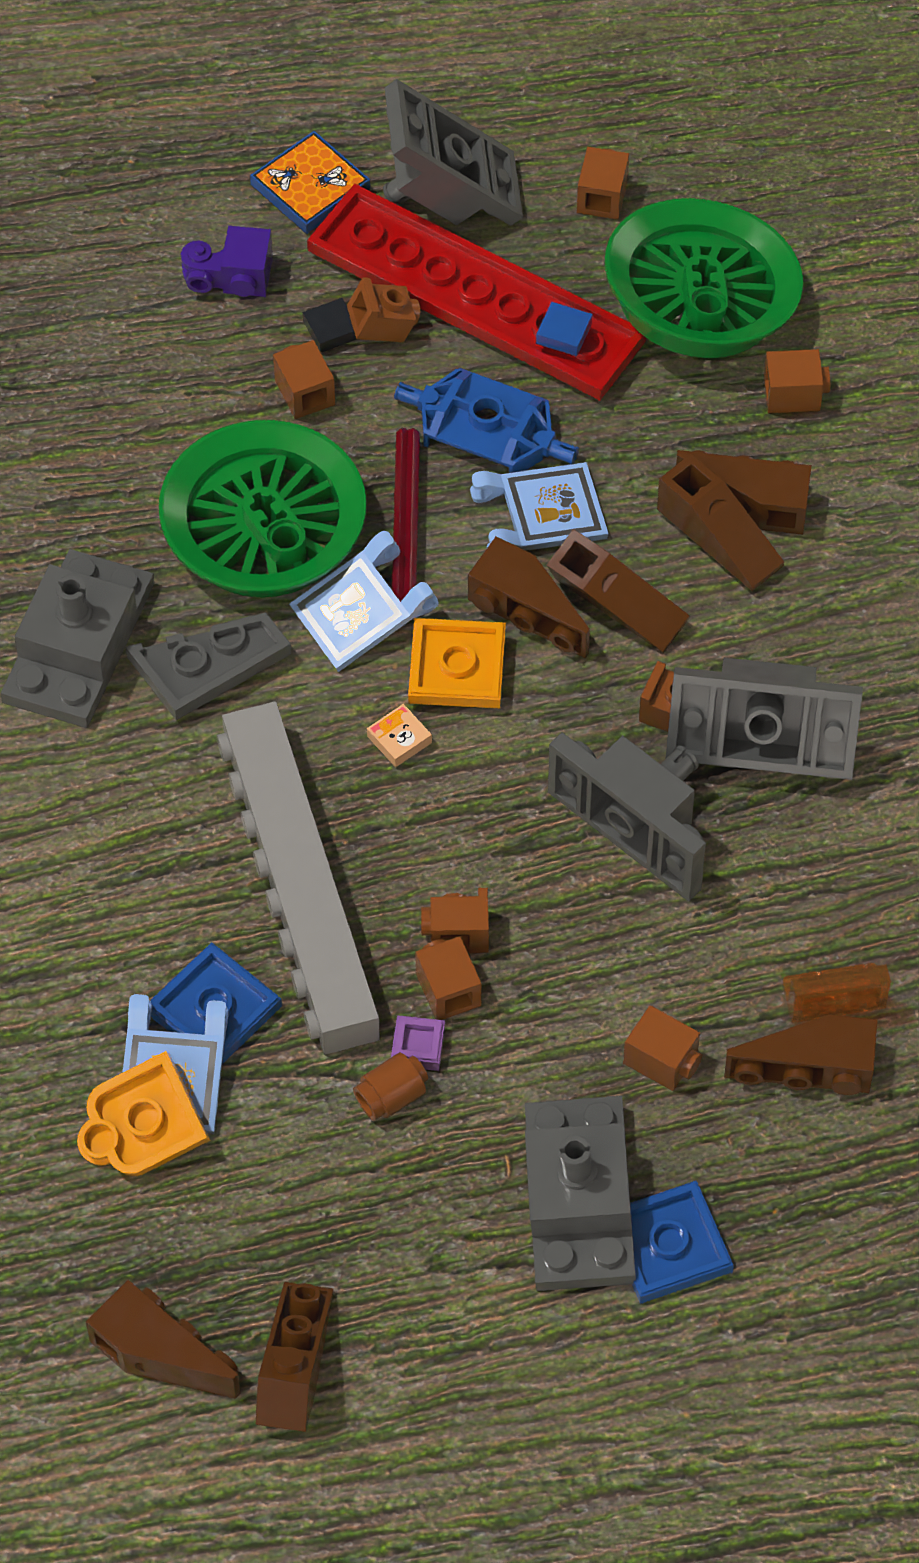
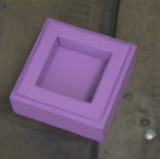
[391,1015,445,1071]

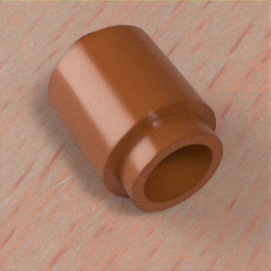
[353,1052,429,1121]

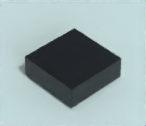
[302,298,357,353]

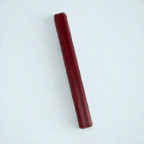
[392,428,420,621]

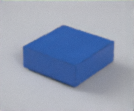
[536,302,593,356]

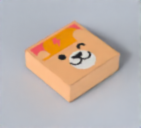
[367,704,432,768]

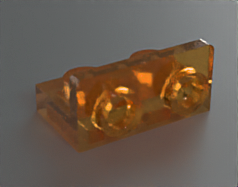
[782,963,891,1023]

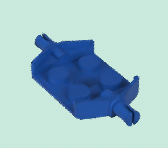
[394,368,579,473]

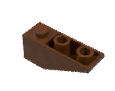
[676,450,812,535]
[657,454,784,591]
[547,529,690,653]
[468,536,590,658]
[724,1014,878,1095]
[86,1280,241,1399]
[255,1282,333,1432]

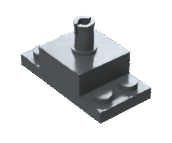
[383,79,523,226]
[0,549,155,729]
[665,657,863,780]
[548,732,706,902]
[525,1096,636,1291]

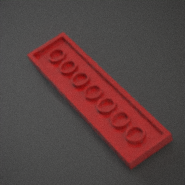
[307,183,646,401]

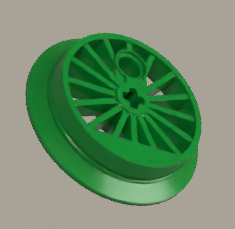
[604,198,803,358]
[159,420,366,598]

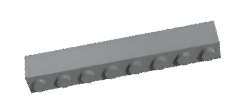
[216,701,380,1055]

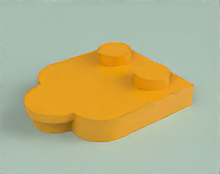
[77,1051,211,1176]

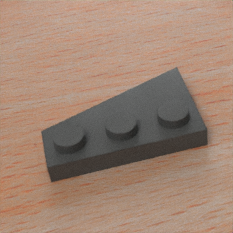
[125,612,292,720]

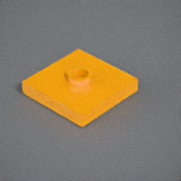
[408,618,506,709]

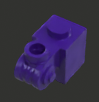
[181,226,273,297]

